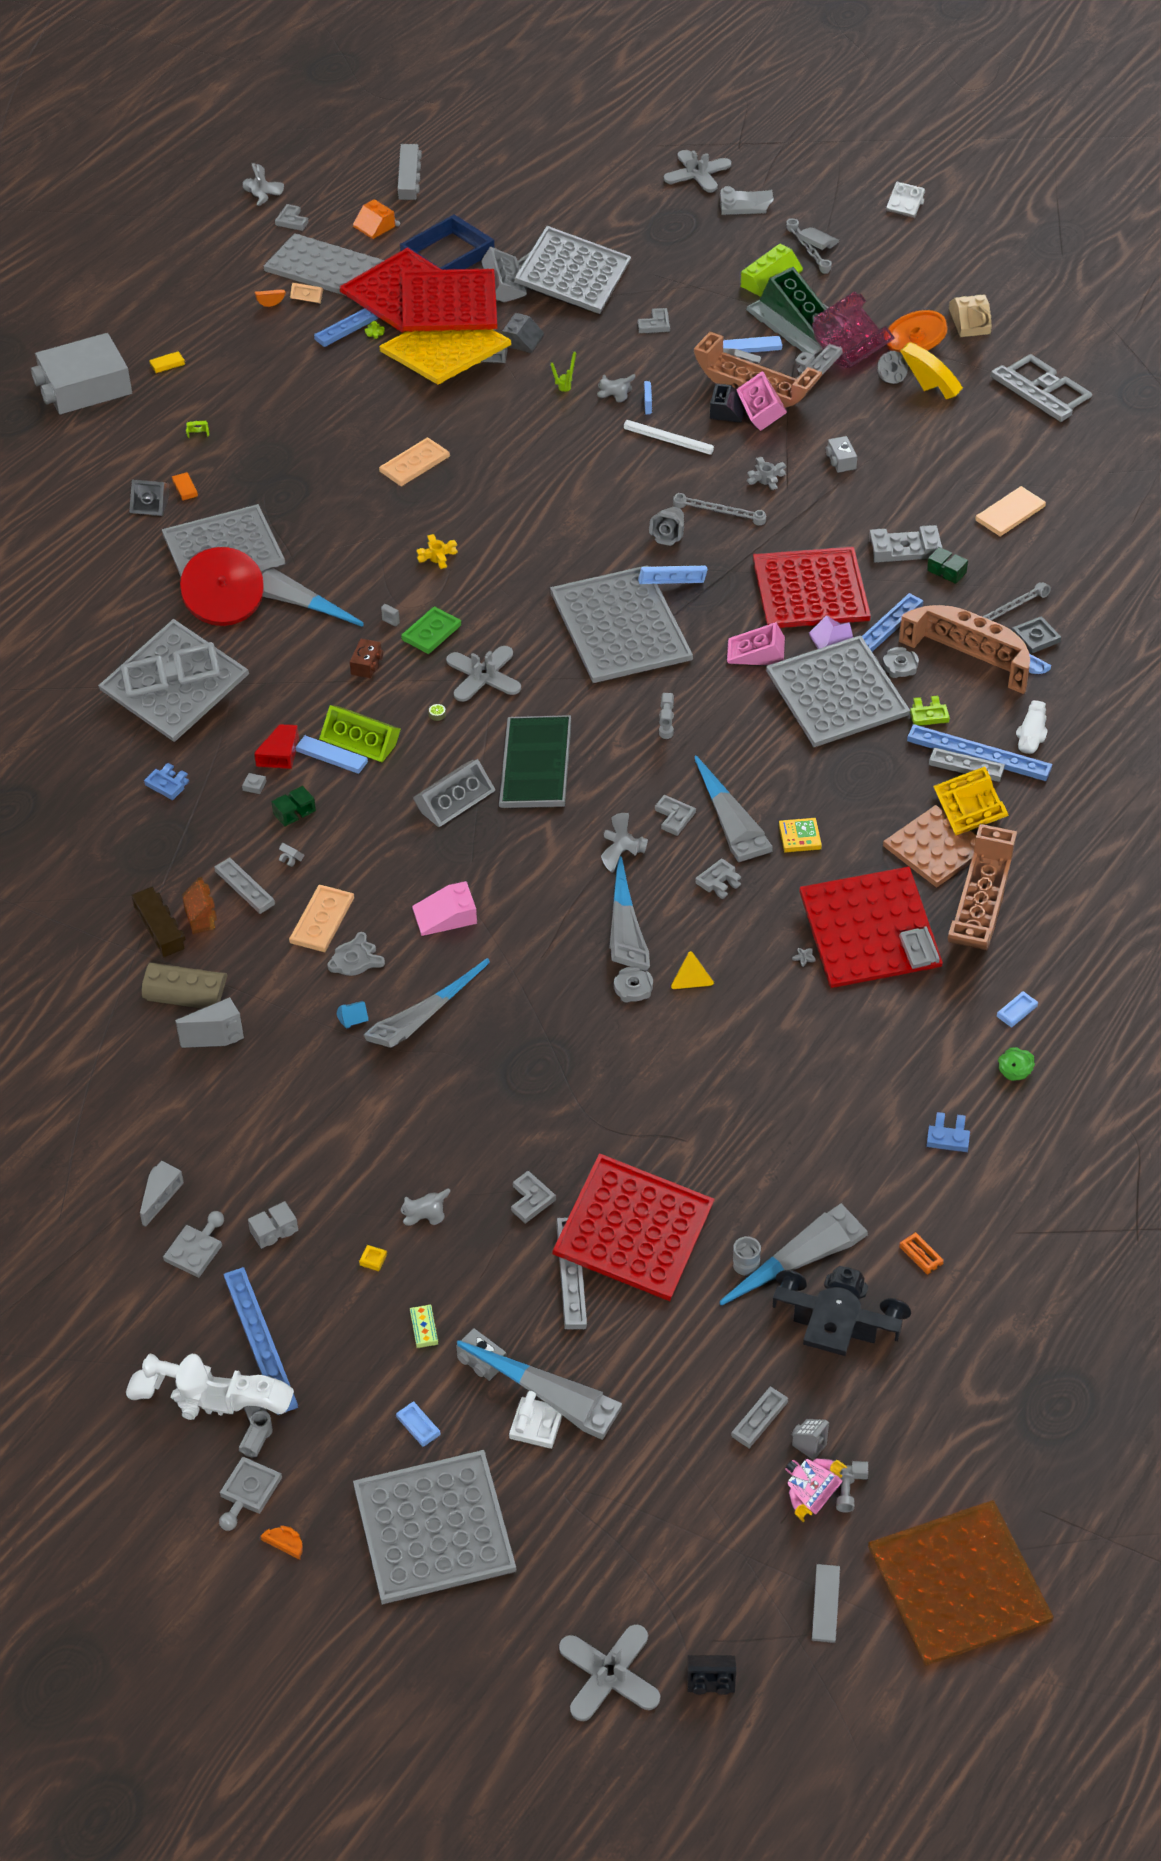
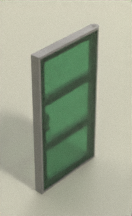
[499,715,572,808]

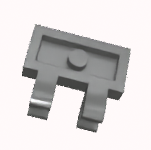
[696,858,741,899]

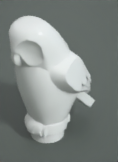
[1016,701,1047,754]

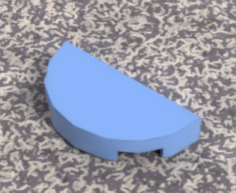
[1029,654,1051,674]

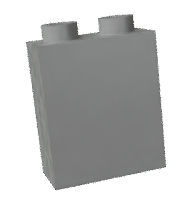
[31,333,132,415]

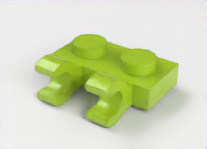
[910,696,950,726]

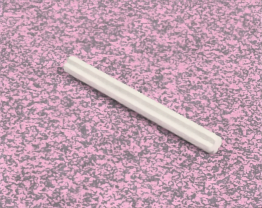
[624,420,714,455]

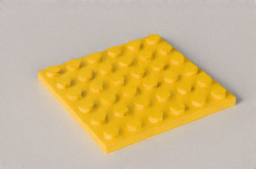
[379,329,511,384]

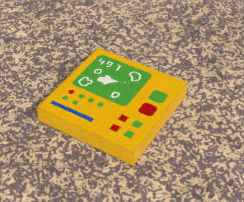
[779,818,822,852]

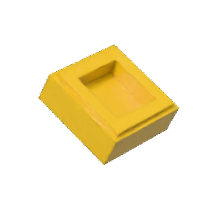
[359,1245,387,1271]

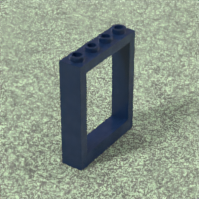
[400,214,495,270]

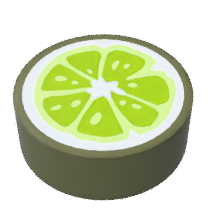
[428,704,446,721]

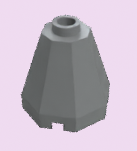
[649,507,684,546]

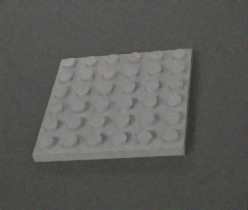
[514,226,631,314]
[162,504,285,576]
[98,619,249,742]
[766,635,910,747]
[353,1450,516,1604]

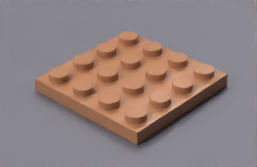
[883,805,976,888]

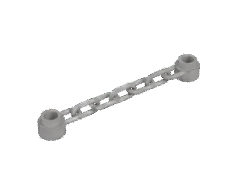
[786,218,832,274]
[673,493,766,525]
[983,582,1051,620]

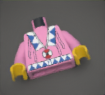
[785,1459,847,1522]

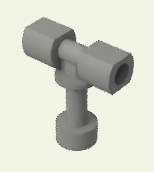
[659,693,674,739]
[836,1461,868,1512]

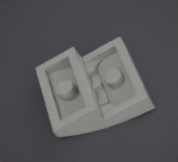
[798,228,839,250]

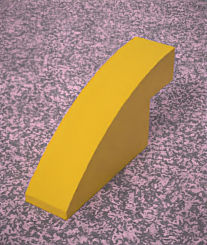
[900,342,963,399]

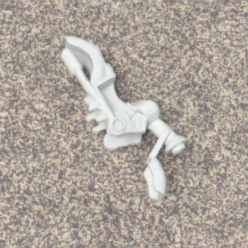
[126,1353,294,1420]

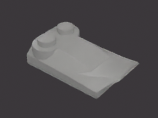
[720,186,773,215]

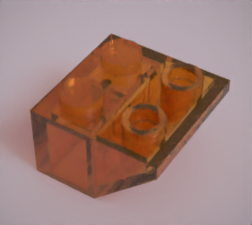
[182,877,217,934]

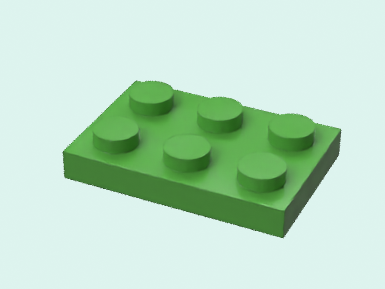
[401,606,461,654]

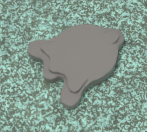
[327,932,385,976]

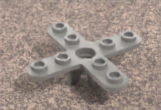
[664,150,731,193]
[446,646,521,701]
[559,1625,660,1721]

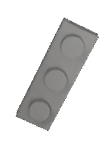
[731,1386,788,1449]

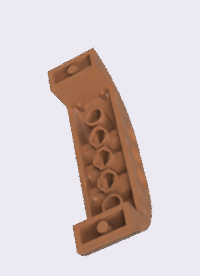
[694,332,822,408]
[899,605,1030,694]
[948,824,1017,950]

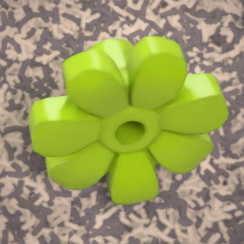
[365,321,385,339]

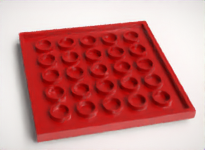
[339,248,442,333]
[402,269,497,332]
[753,547,871,628]
[799,866,943,988]
[552,1153,715,1301]

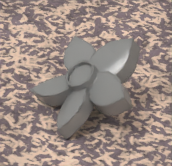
[792,948,816,967]

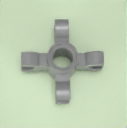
[747,457,786,490]

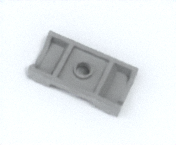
[869,525,942,562]

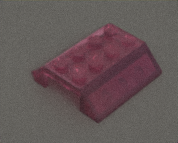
[812,291,895,368]

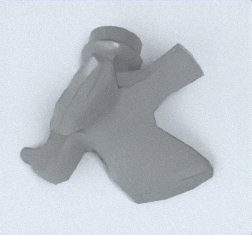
[243,163,284,206]
[601,813,648,872]

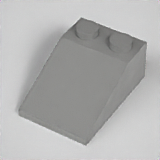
[175,997,244,1048]

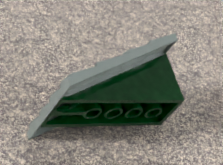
[746,267,860,357]

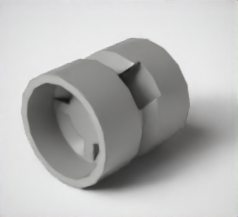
[733,1236,761,1276]

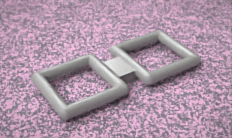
[1007,354,1092,409]
[120,642,221,698]

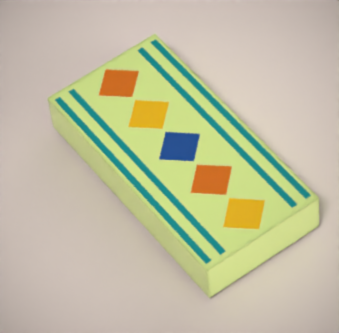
[410,1305,438,1348]

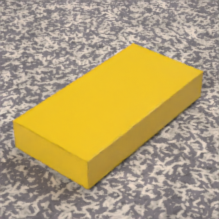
[149,351,185,373]

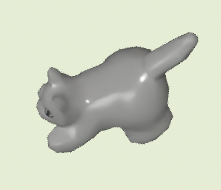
[597,374,635,402]
[401,1189,450,1226]

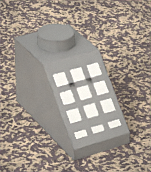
[792,1419,829,1460]

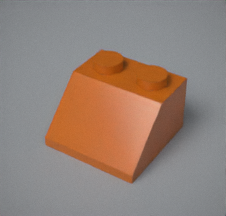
[353,199,395,239]

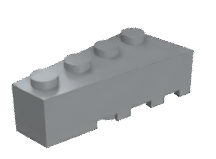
[398,144,422,200]

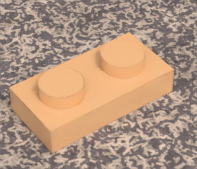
[290,283,323,304]

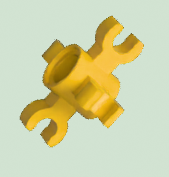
[416,534,458,569]

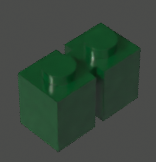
[927,547,968,584]
[271,785,316,827]

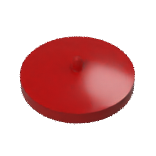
[180,547,264,626]

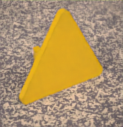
[671,951,714,989]

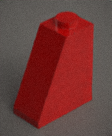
[254,724,299,769]

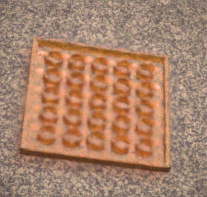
[868,1500,1054,1666]

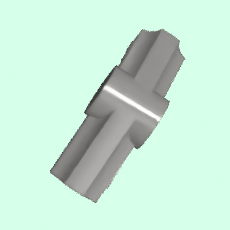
[239,1406,273,1458]

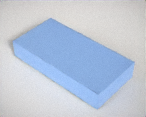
[644,381,652,414]
[997,991,1038,1028]
[396,1401,441,1447]

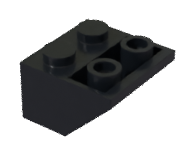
[710,383,745,422]
[687,1655,736,1695]

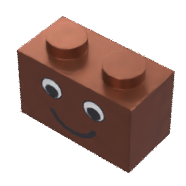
[350,639,384,678]

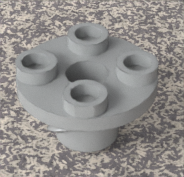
[877,351,908,384]

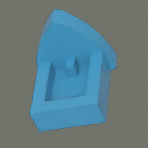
[337,1001,369,1028]

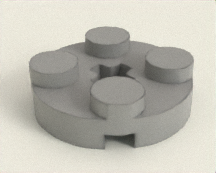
[883,647,919,678]
[614,966,653,1002]

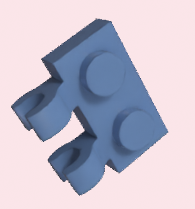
[144,763,189,800]
[927,1112,970,1152]

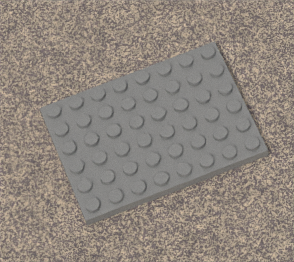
[550,565,693,683]

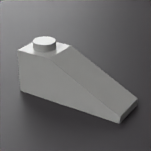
[140,1161,184,1226]

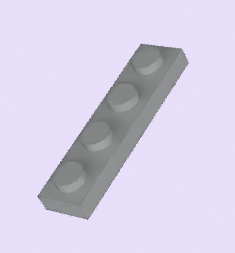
[929,748,1005,782]
[215,857,275,914]

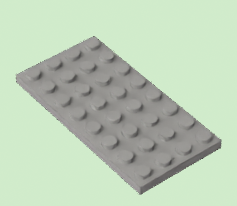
[264,233,385,296]

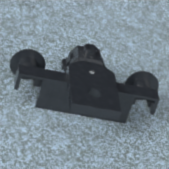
[772,1266,911,1356]

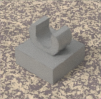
[279,843,304,867]

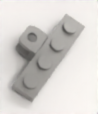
[795,344,843,379]

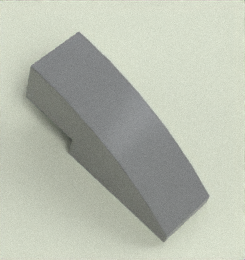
[812,1564,840,1643]

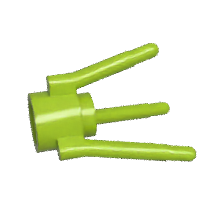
[550,351,576,392]

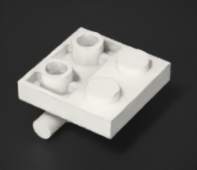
[886,182,925,218]
[509,1391,563,1449]

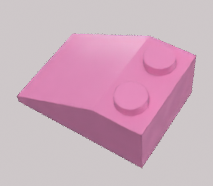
[736,371,787,431]
[727,622,785,665]
[412,881,477,936]

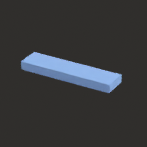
[723,336,782,353]
[638,566,708,584]
[296,736,368,774]

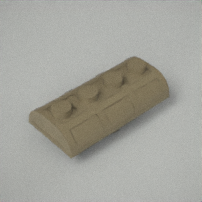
[142,962,228,1009]

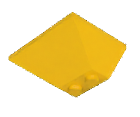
[933,766,1009,835]

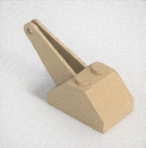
[949,295,992,337]

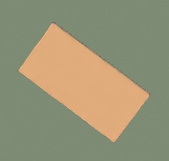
[379,437,450,486]
[976,486,1046,536]
[289,885,354,952]

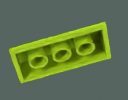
[741,244,803,297]
[319,705,401,762]

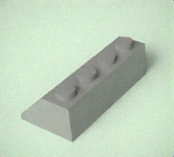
[481,247,527,302]
[413,759,496,827]

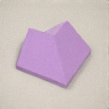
[809,616,853,649]

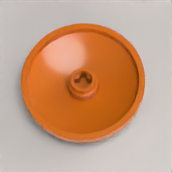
[885,310,948,354]

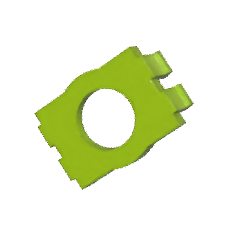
[186,421,210,438]

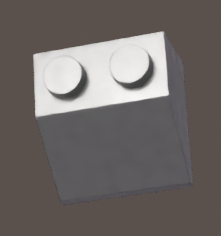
[503,313,544,353]
[129,480,169,516]

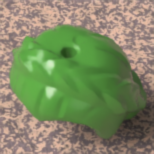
[998,1047,1035,1081]

